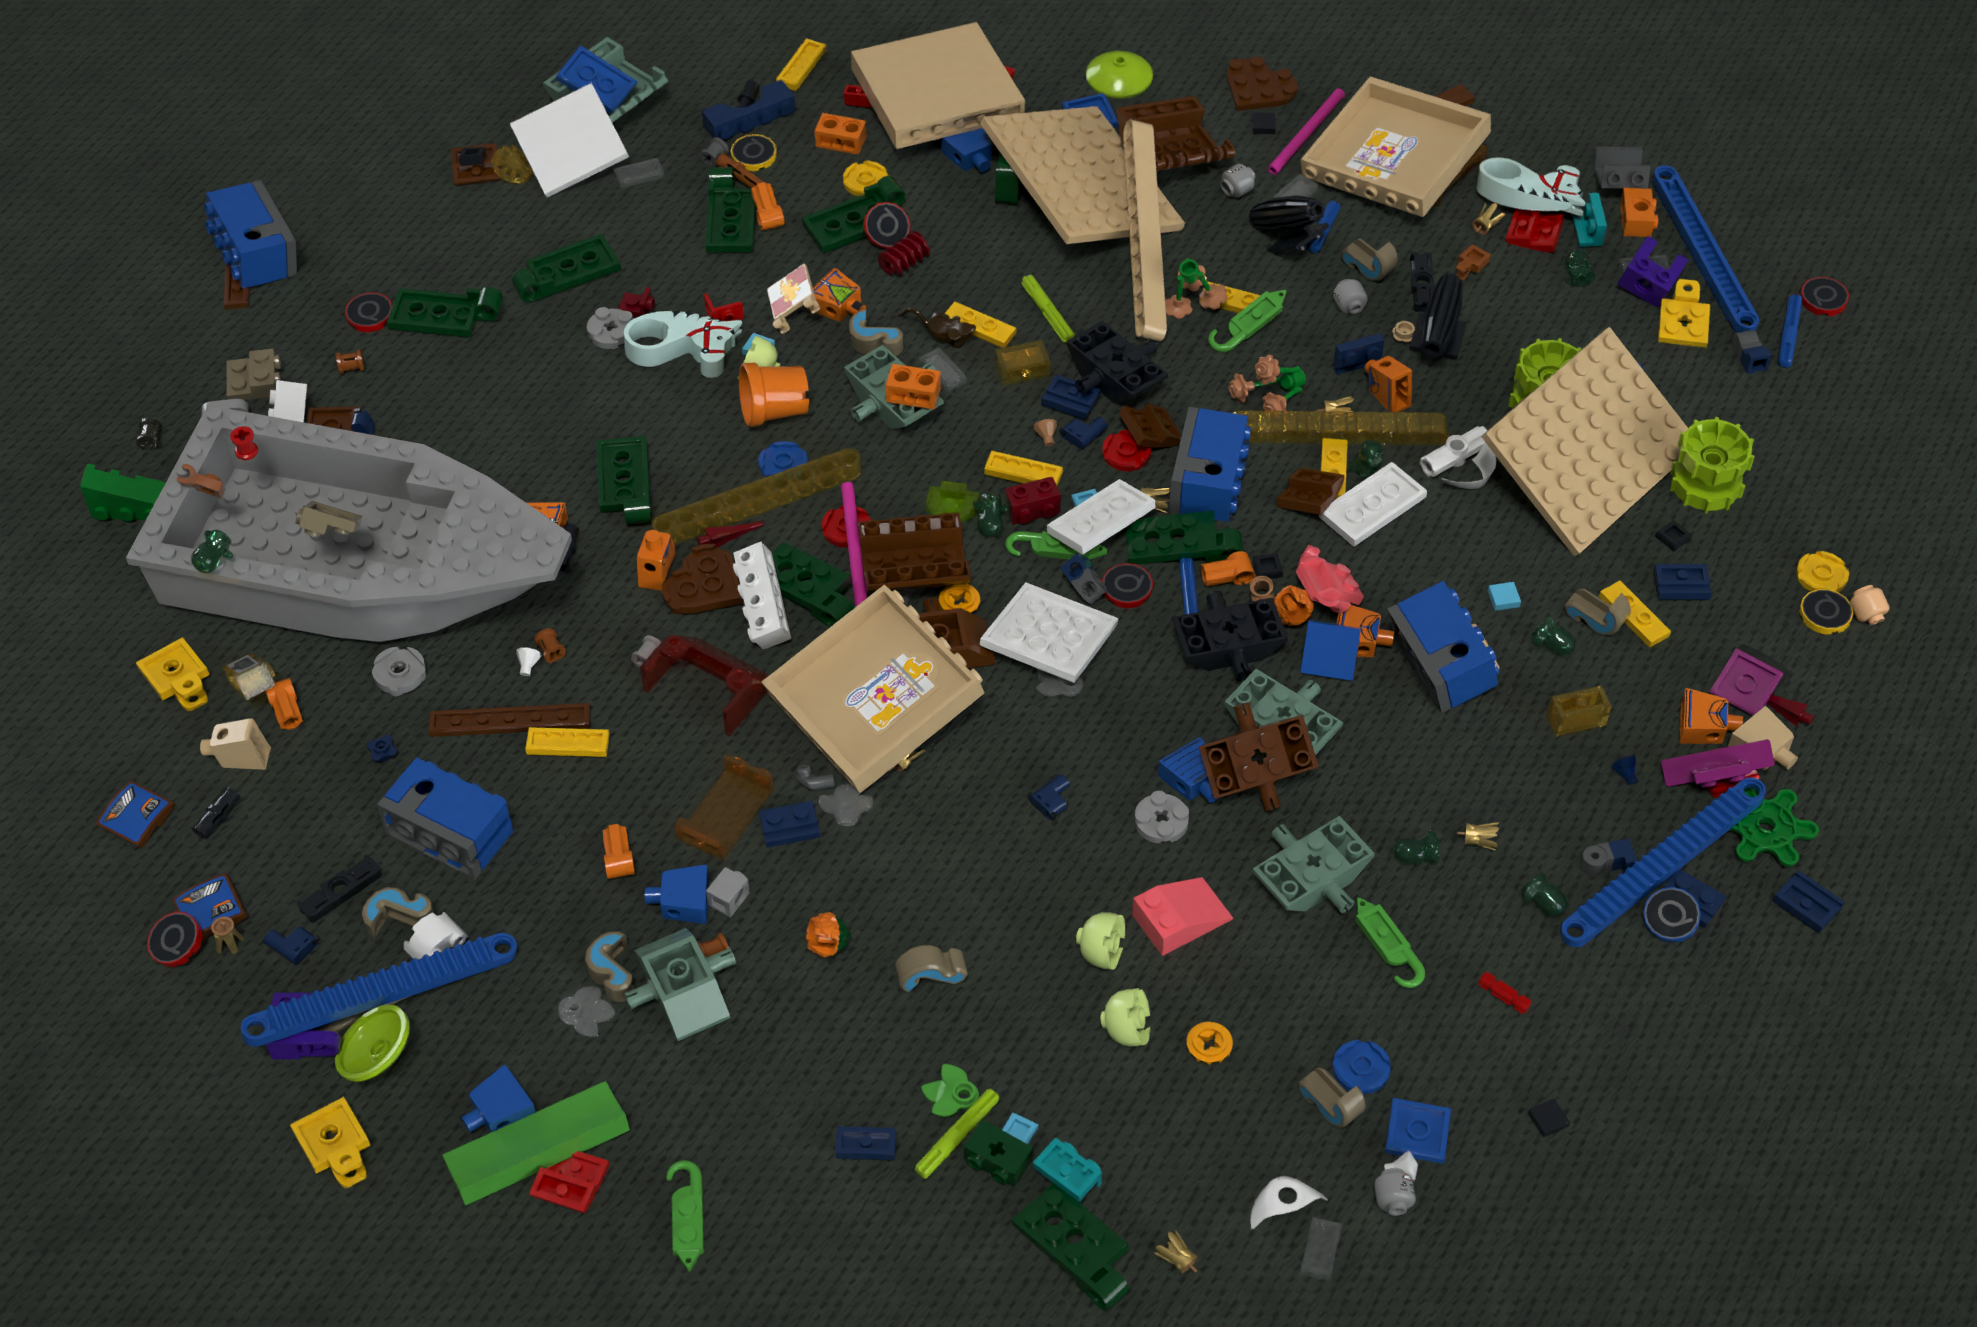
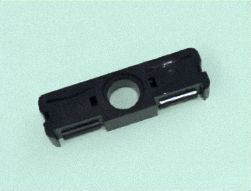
[1409,252,1434,312]
[297,855,382,923]

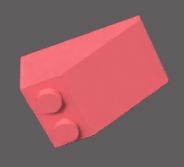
[1132,877,1233,956]

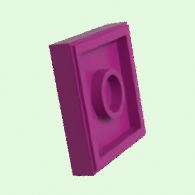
[1709,648,1784,716]

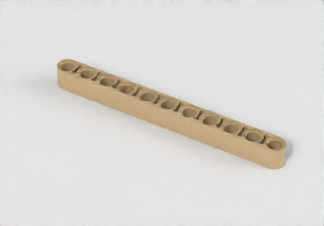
[1123,119,1167,342]

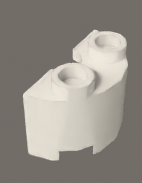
[404,912,469,960]

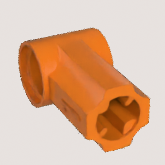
[751,182,785,231]
[1201,551,1255,586]
[264,678,303,730]
[603,824,635,879]

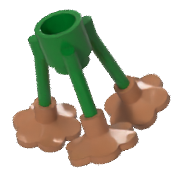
[1165,258,1227,319]

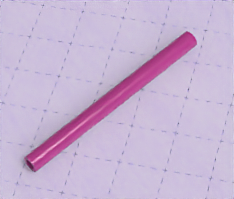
[1268,88,1345,175]
[841,482,867,607]

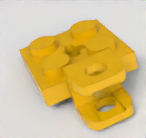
[1658,279,1710,348]
[136,637,210,711]
[290,1097,370,1188]

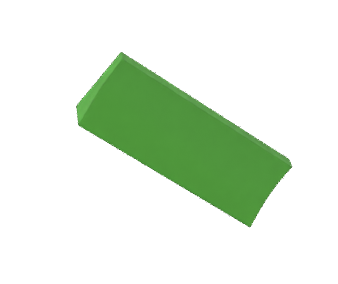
[443,1081,630,1206]

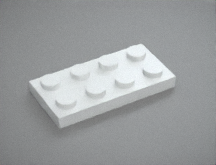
[1319,462,1427,547]
[1047,479,1155,554]

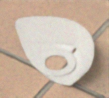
[1441,443,1496,489]
[1250,1176,1328,1229]

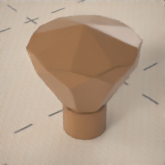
[1034,419,1057,446]

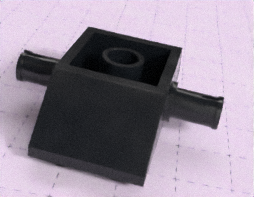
[1066,320,1168,402]
[1172,590,1288,681]

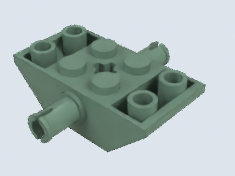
[844,345,944,429]
[1224,669,1343,760]
[1252,816,1375,913]
[624,928,736,1041]

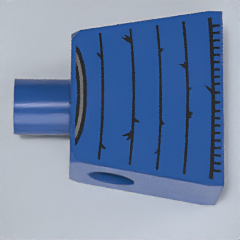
[1158,737,1218,803]

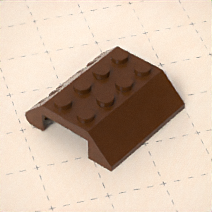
[1116,96,1235,171]

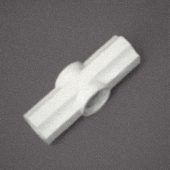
[1420,426,1488,477]

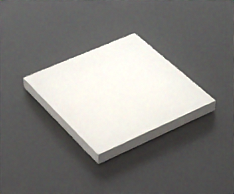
[510,83,629,197]
[980,582,1118,683]

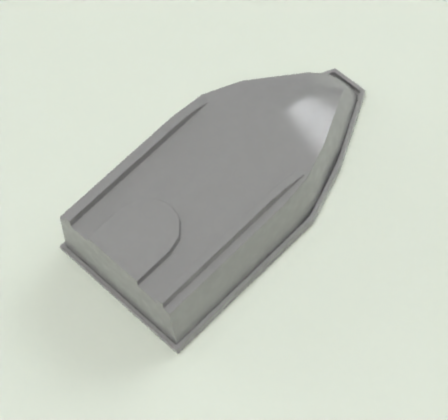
[126,405,572,642]

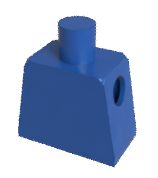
[941,128,992,172]
[645,865,709,924]
[461,1065,536,1133]

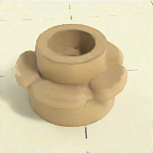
[1392,321,1415,343]

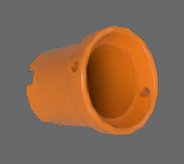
[739,362,809,427]

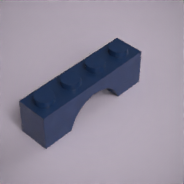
[702,80,795,140]

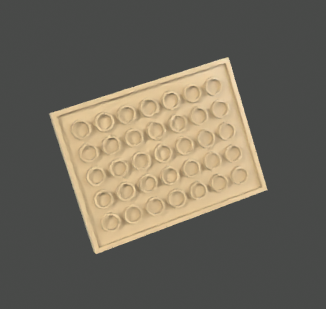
[980,106,1185,244]
[1481,327,1688,556]

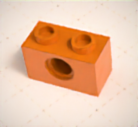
[1620,188,1658,237]

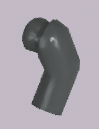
[796,765,835,790]

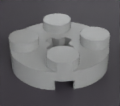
[587,307,633,349]
[372,647,426,696]
[1135,791,1189,843]

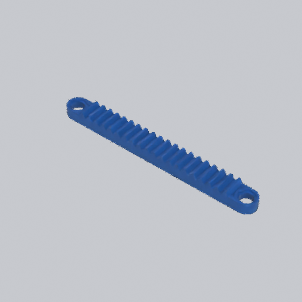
[1652,166,1759,333]
[1560,777,1766,947]
[241,933,517,1047]

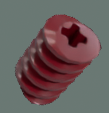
[878,231,930,276]

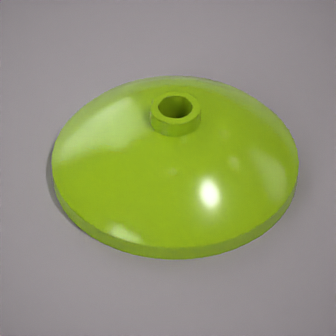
[1086,51,1153,98]
[335,1005,409,1082]

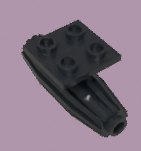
[1249,195,1329,254]
[1410,273,1467,359]

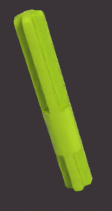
[1022,275,1075,344]
[915,1089,999,1179]

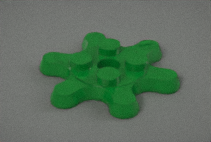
[1728,788,1819,867]

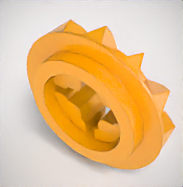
[939,584,980,613]
[1186,1022,1233,1065]

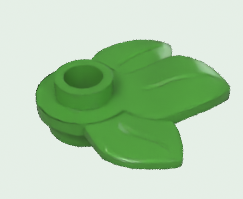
[922,1064,979,1117]

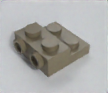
[227,349,281,400]
[295,501,362,537]

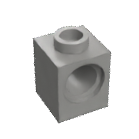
[706,867,750,917]

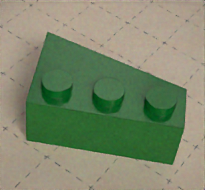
[80,463,166,521]

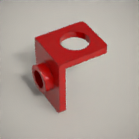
[703,293,744,322]

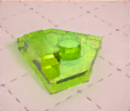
[925,481,979,521]

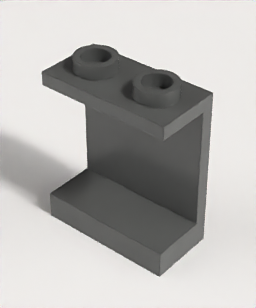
[1593,146,1651,189]

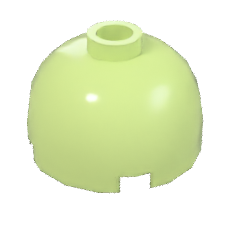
[737,335,780,380]
[1076,912,1125,970]
[1101,988,1150,1046]

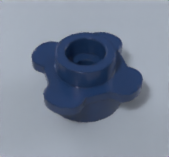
[366,735,397,762]

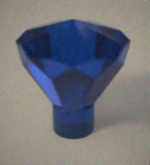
[1611,755,1638,786]

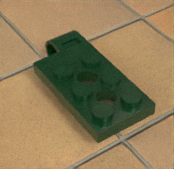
[705,167,756,252]
[802,176,906,253]
[512,234,621,302]
[387,287,503,337]
[596,436,651,524]
[1126,510,1243,564]
[772,542,855,628]
[1011,1183,1129,1311]

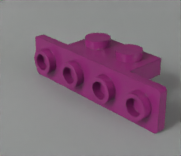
[1661,739,1775,787]

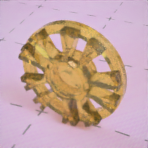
[492,145,534,183]

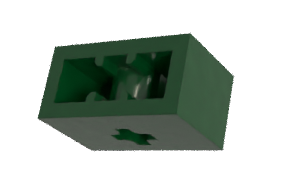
[964,1119,1033,1187]

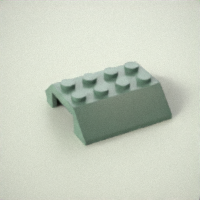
[543,37,668,122]

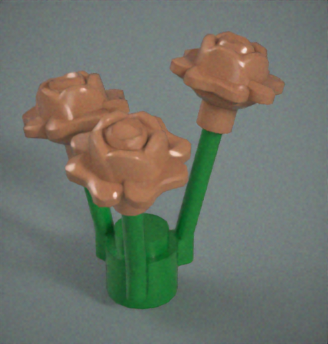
[1228,355,1306,420]

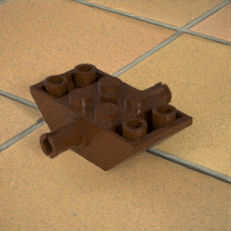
[919,597,995,668]
[1199,702,1319,811]

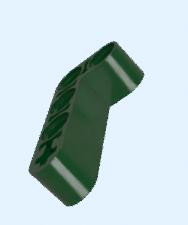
[995,154,1021,205]

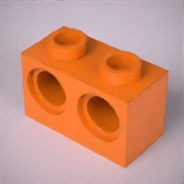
[815,113,867,155]
[886,364,941,409]

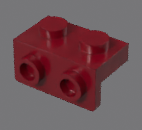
[1005,477,1061,525]

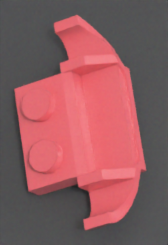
[1296,545,1364,613]

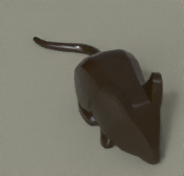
[897,308,976,348]

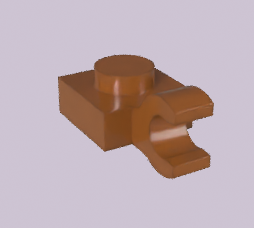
[1455,244,1491,281]
[177,464,225,499]

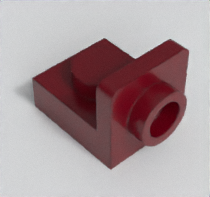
[618,287,655,318]

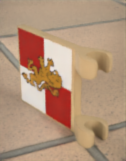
[767,264,820,335]

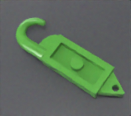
[1208,290,1286,353]
[1005,531,1107,560]
[1355,897,1425,988]
[666,1160,704,1272]

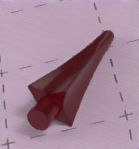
[697,521,764,548]
[1767,694,1814,726]

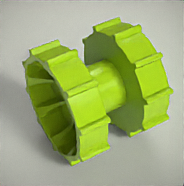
[1508,338,1581,408]
[1670,417,1755,513]

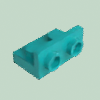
[1572,193,1607,247]
[1033,1137,1102,1202]

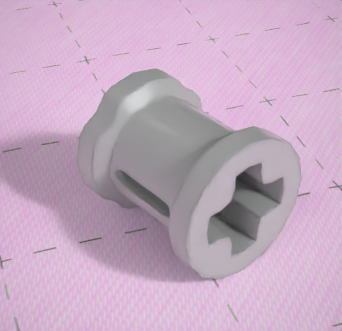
[631,635,664,670]

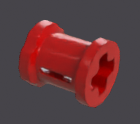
[230,426,258,461]

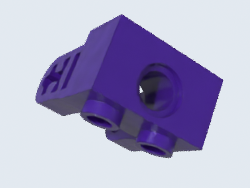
[1617,236,1689,308]
[266,993,341,1059]

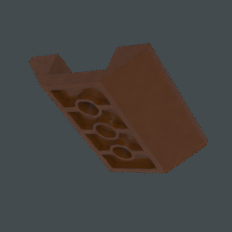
[858,512,971,594]

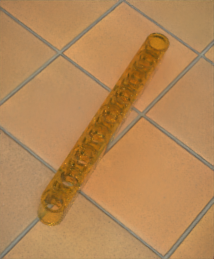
[1232,411,1449,445]
[652,448,861,545]

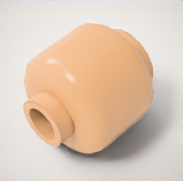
[1850,585,1890,625]

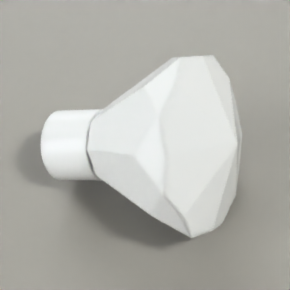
[516,648,542,676]
[1384,1151,1418,1180]

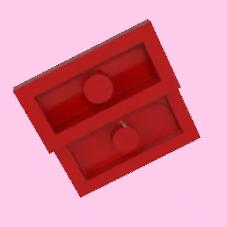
[1506,208,1564,252]
[529,1151,610,1214]

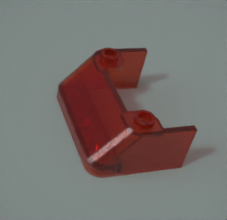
[640,635,768,737]

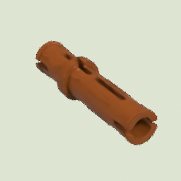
[716,153,775,194]

